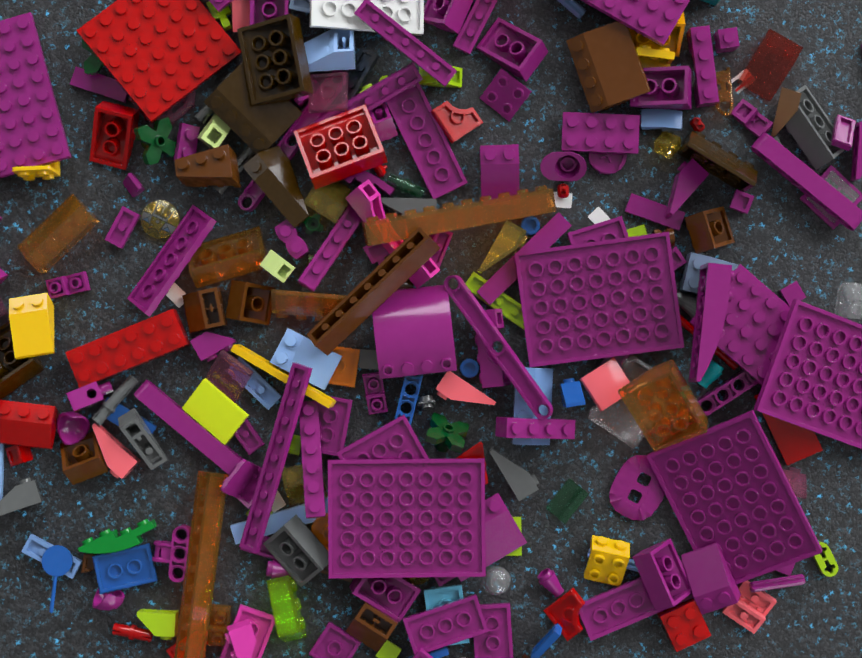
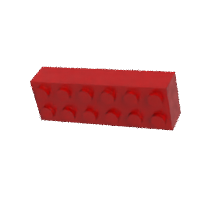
[65,309,191,388]

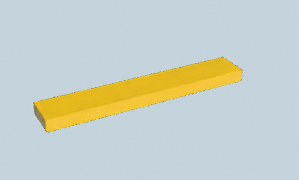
[230,344,336,408]

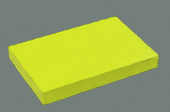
[182,378,249,445]

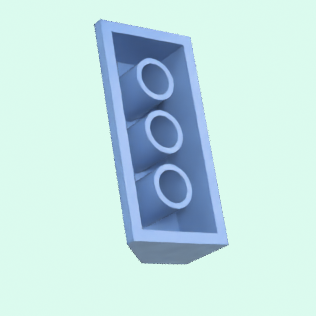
[511,367,553,445]

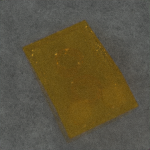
[477,220,528,275]

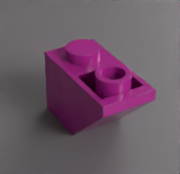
[190,331,237,362]

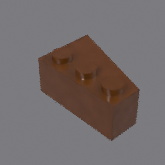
[174,144,241,188]

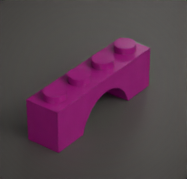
[687,25,719,108]
[475,309,511,388]
[495,417,575,439]

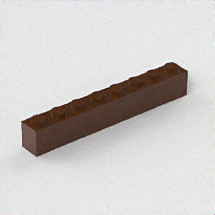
[306,226,440,356]

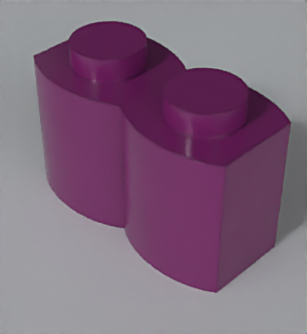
[275,220,310,261]

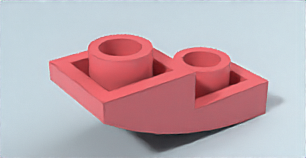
[231,0,250,32]

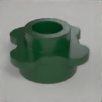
[303,213,324,235]

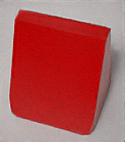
[5,445,33,467]

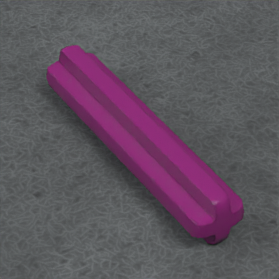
[749,574,805,592]

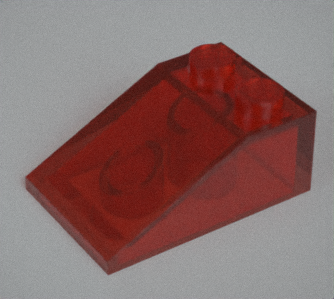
[737,29,803,101]

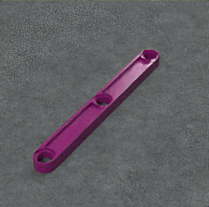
[238,70,348,212]
[444,275,553,420]

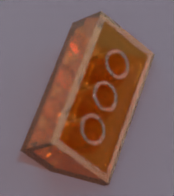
[18,194,100,274]
[188,226,268,288]
[271,289,347,321]

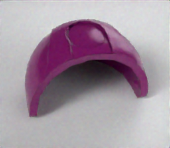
[56,411,90,445]
[92,587,125,611]

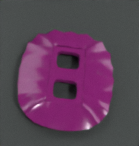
[609,455,665,520]

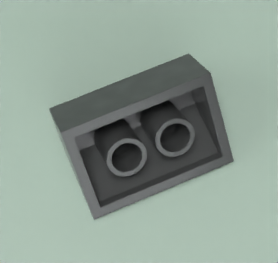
[263,515,328,587]

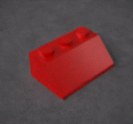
[0,400,60,450]

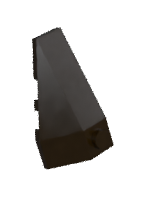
[243,146,310,228]

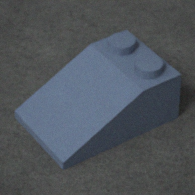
[679,252,738,295]

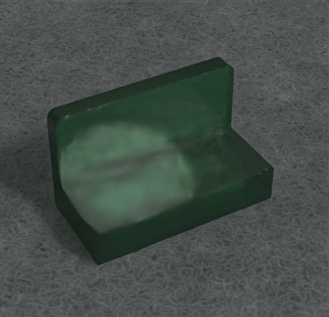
[546,479,589,524]

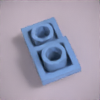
[641,109,683,131]

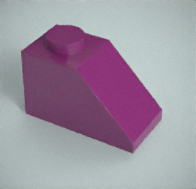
[369,102,398,142]

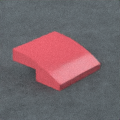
[580,357,634,412]
[722,580,777,634]

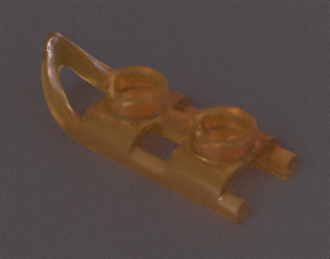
[716,67,734,116]

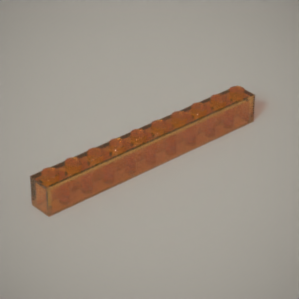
[362,185,556,246]
[174,471,228,658]

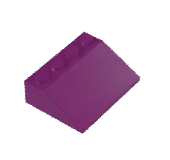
[458,493,527,582]

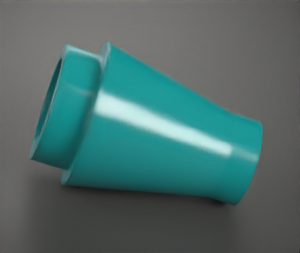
[697,360,724,389]

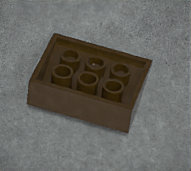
[237,14,314,105]
[204,62,303,154]
[677,131,758,192]
[0,321,45,400]

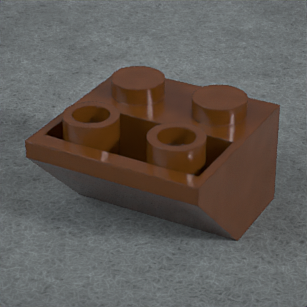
[182,287,228,333]
[345,601,398,653]

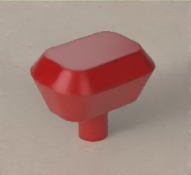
[690,117,705,132]
[373,165,388,178]
[557,184,569,198]

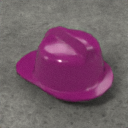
[540,151,587,181]

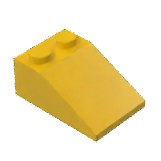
[9,293,54,360]

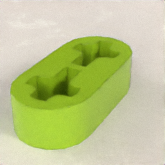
[813,541,838,577]

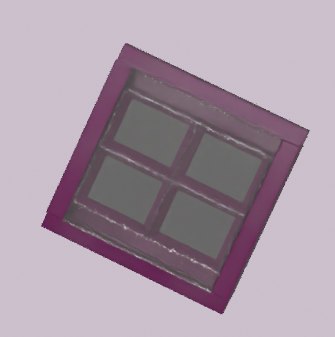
[799,165,862,230]

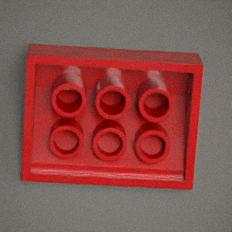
[293,104,388,190]

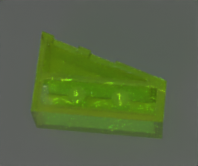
[267,575,307,642]

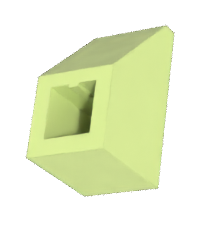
[197,113,230,149]
[260,250,295,283]

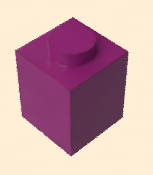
[714,27,740,53]

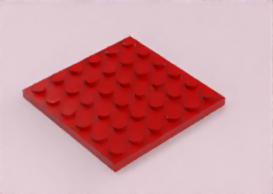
[76,0,242,123]

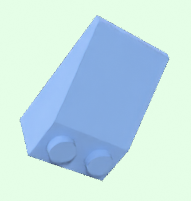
[270,328,343,390]

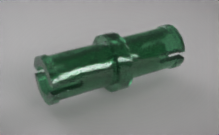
[386,173,426,199]

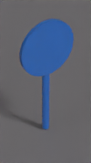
[42,545,73,613]

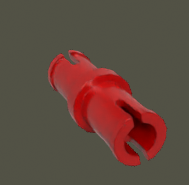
[112,623,153,642]

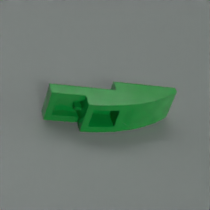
[78,519,157,554]

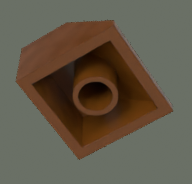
[685,206,735,254]
[225,280,276,325]
[60,431,109,485]

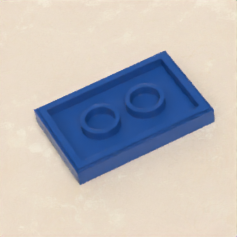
[92,543,158,594]

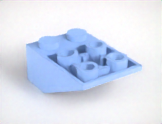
[304,29,355,72]

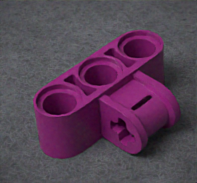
[152,524,193,582]

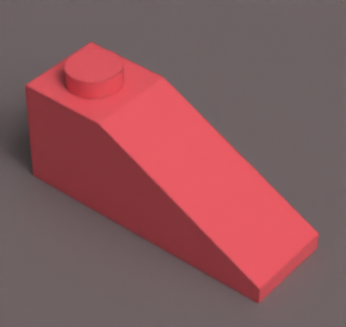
[435,371,496,405]
[92,423,141,479]

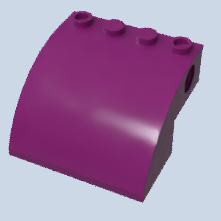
[372,285,457,379]

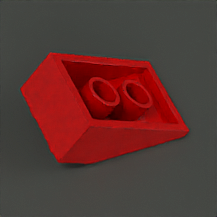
[89,101,140,170]

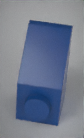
[559,378,585,408]

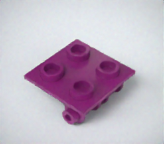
[480,68,532,121]

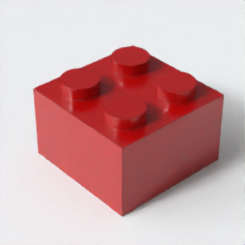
[657,598,712,652]

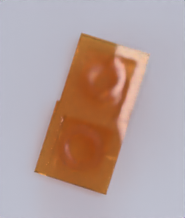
[208,604,232,647]

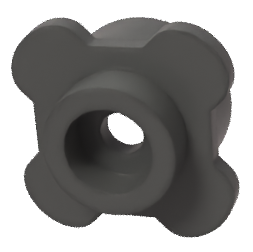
[417,395,436,410]

